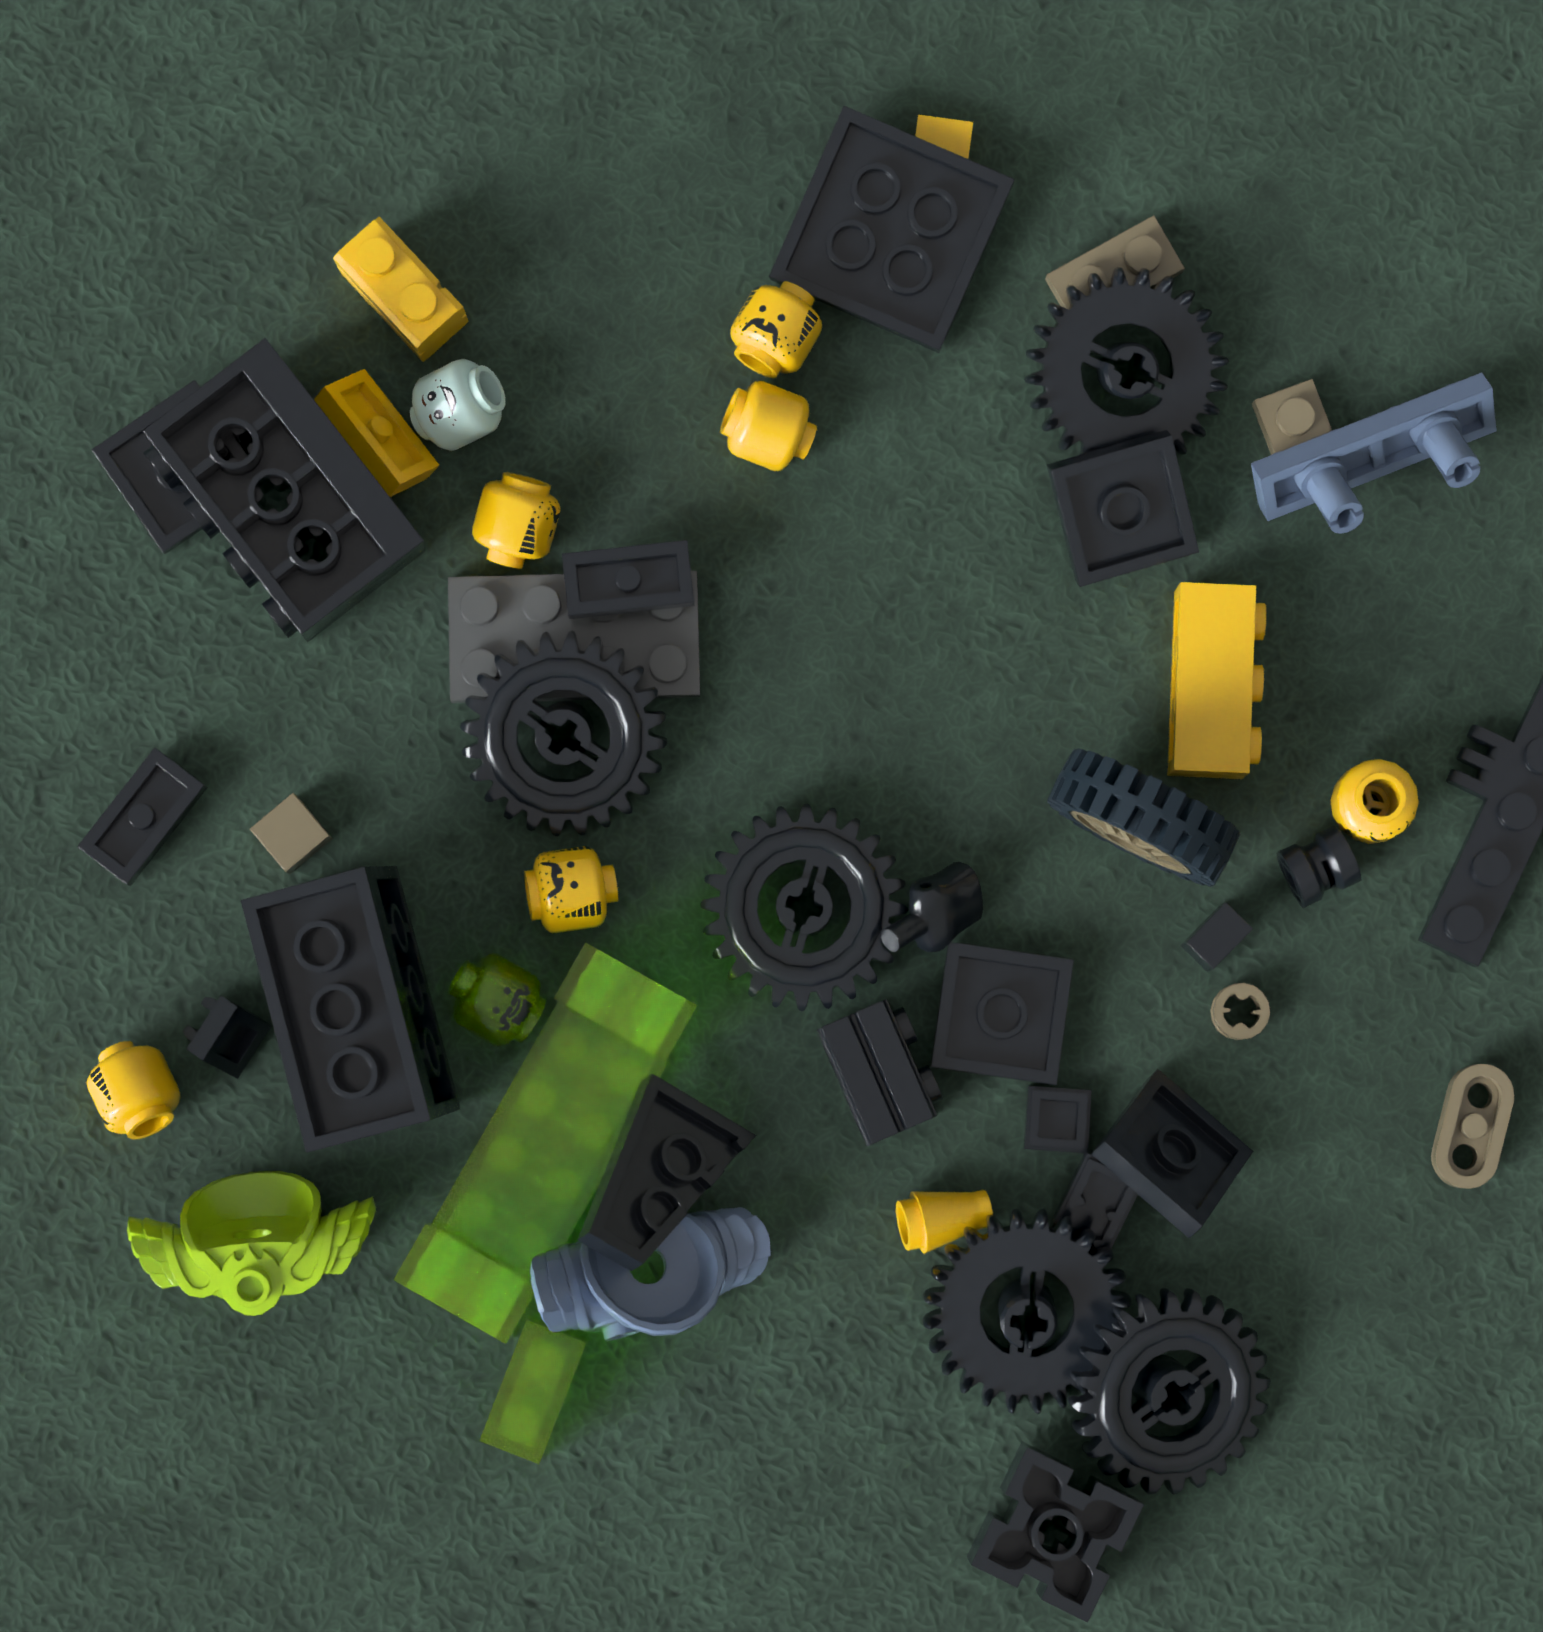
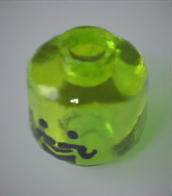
[448,953,546,1047]

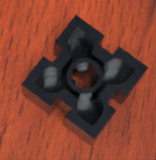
[967,1441,1144,1623]

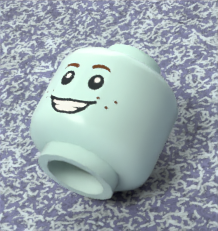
[410,359,505,451]

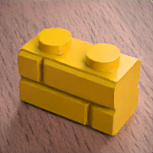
[333,216,468,362]

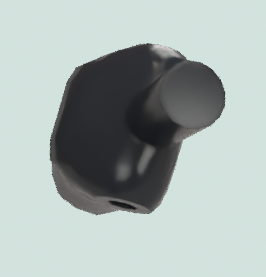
[881,862,983,952]

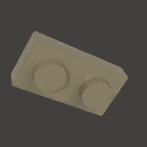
[1045,215,1185,309]

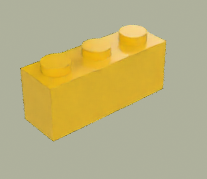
[1167,582,1266,779]

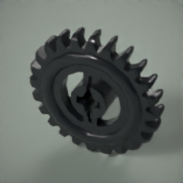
[1024,267,1229,455]
[460,630,668,836]
[700,804,908,1012]
[923,1209,1132,1414]
[1067,1288,1271,1495]

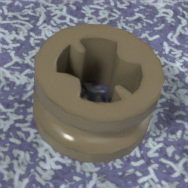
[1210,983,1270,1040]

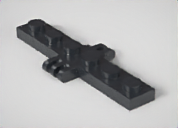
[1418,675,1543,967]

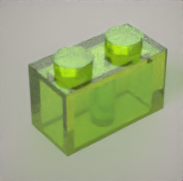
[479,1316,590,1464]

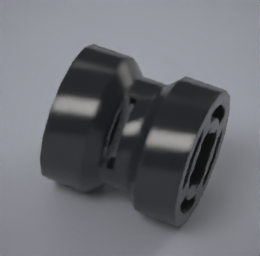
[1276,825,1362,908]

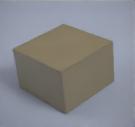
[250,793,333,874]

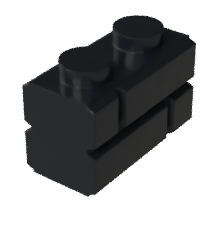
[816,999,943,1146]

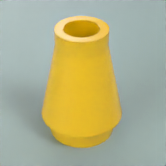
[896,1190,993,1254]

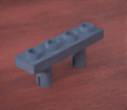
[1251,372,1497,534]

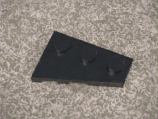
[578,1073,757,1271]

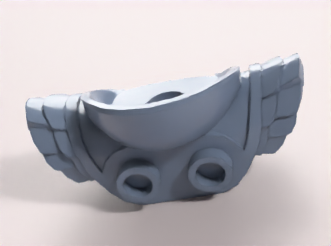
[530,1207,771,1341]

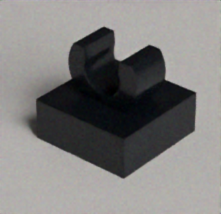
[183,996,272,1079]

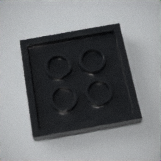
[769,106,1015,353]

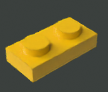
[314,369,439,497]

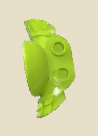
[127,1171,376,1316]

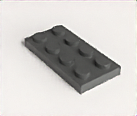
[448,571,700,703]

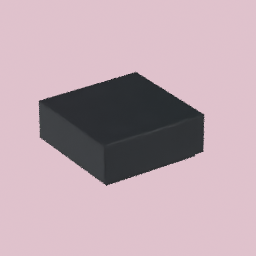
[1024,1086,1092,1153]

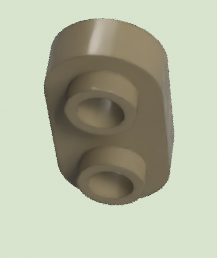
[1431,1064,1514,1189]

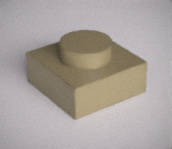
[1252,379,1332,455]

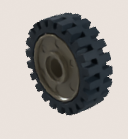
[1047,748,1240,887]

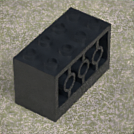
[143,338,425,642]
[241,866,460,1153]

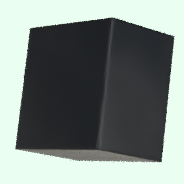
[1180,902,1253,972]

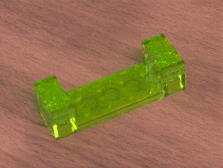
[394,943,699,1344]

